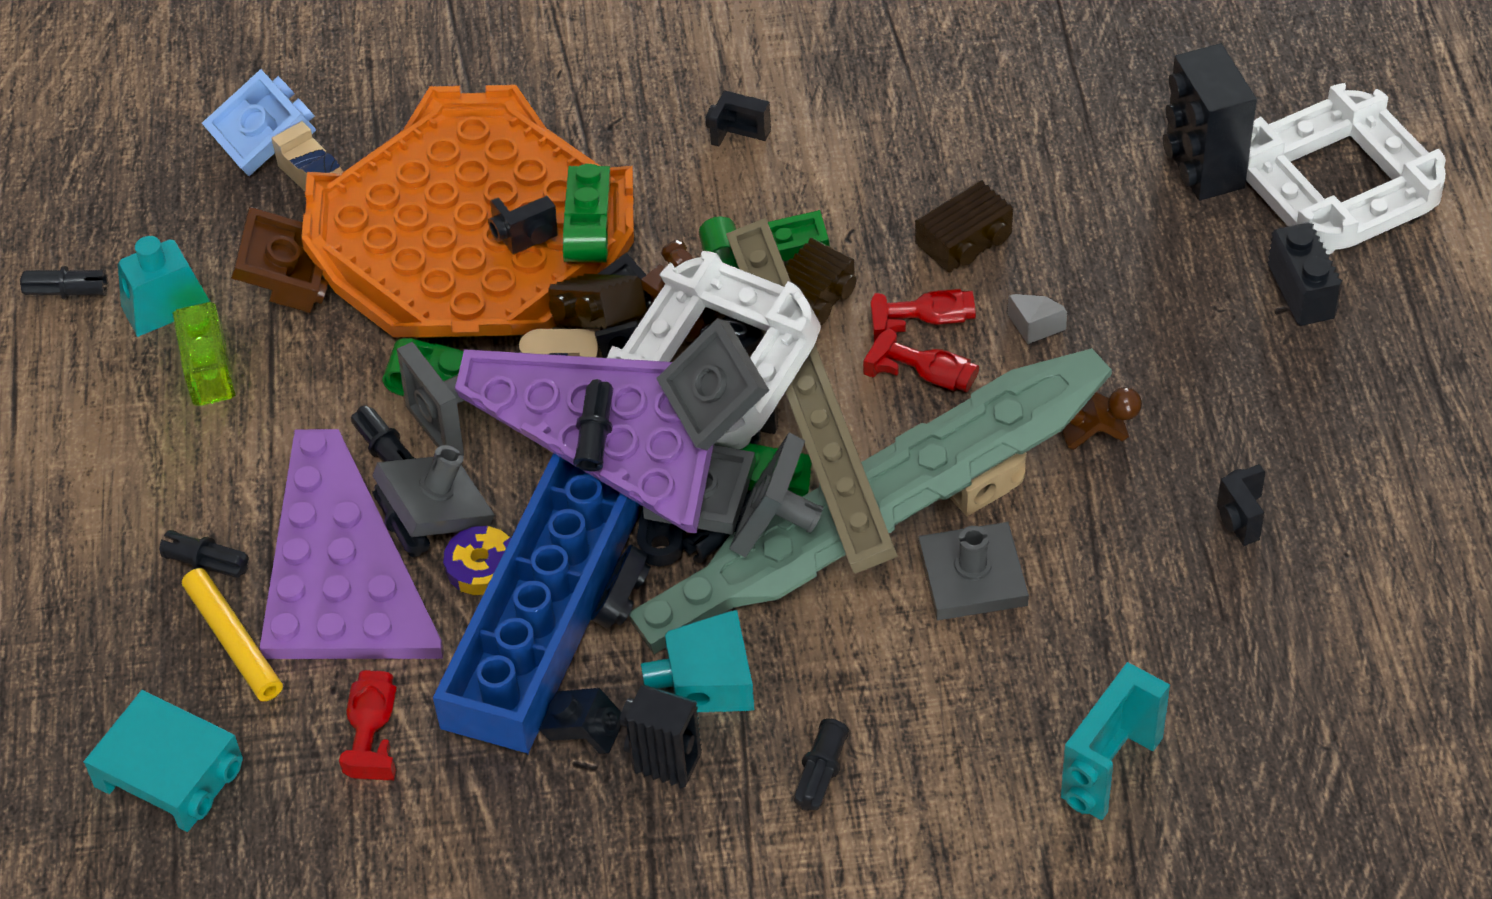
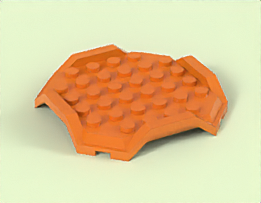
[302,85,634,337]

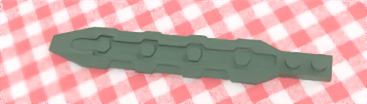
[629,348,1112,654]

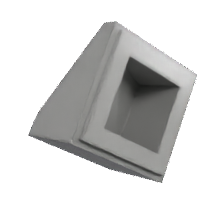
[1008,294,1067,344]

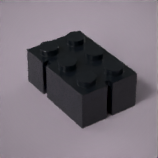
[1163,43,1257,201]

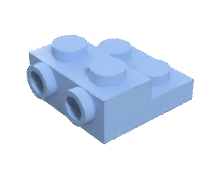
[202,69,316,176]

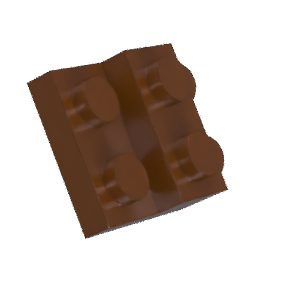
[231,207,328,313]

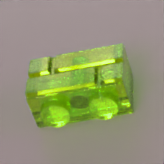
[172,302,236,406]

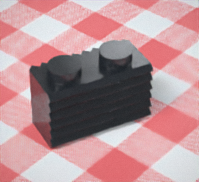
[1267,222,1343,326]
[620,685,702,789]

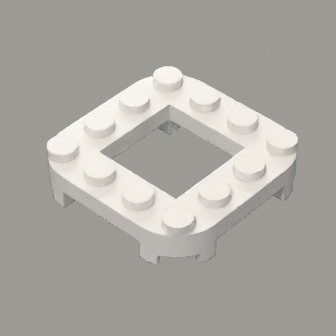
[1246,83,1446,254]
[607,251,821,449]

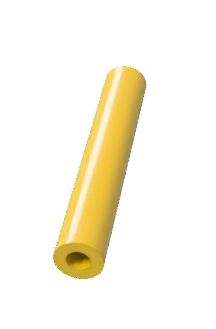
[182,568,283,701]

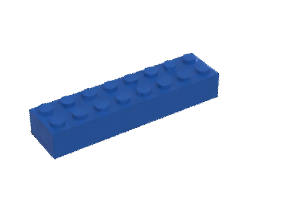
[433,453,641,754]

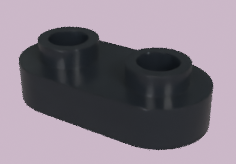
[637,505,686,567]
[591,544,651,629]

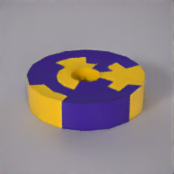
[443,526,511,595]

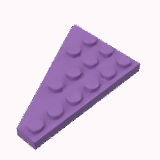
[455,349,714,533]
[260,429,444,659]

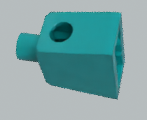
[118,236,212,337]
[641,610,755,712]

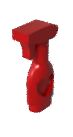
[870,289,976,342]
[863,329,979,393]
[339,670,397,780]

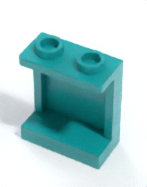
[1061,662,1170,820]
[83,690,243,832]

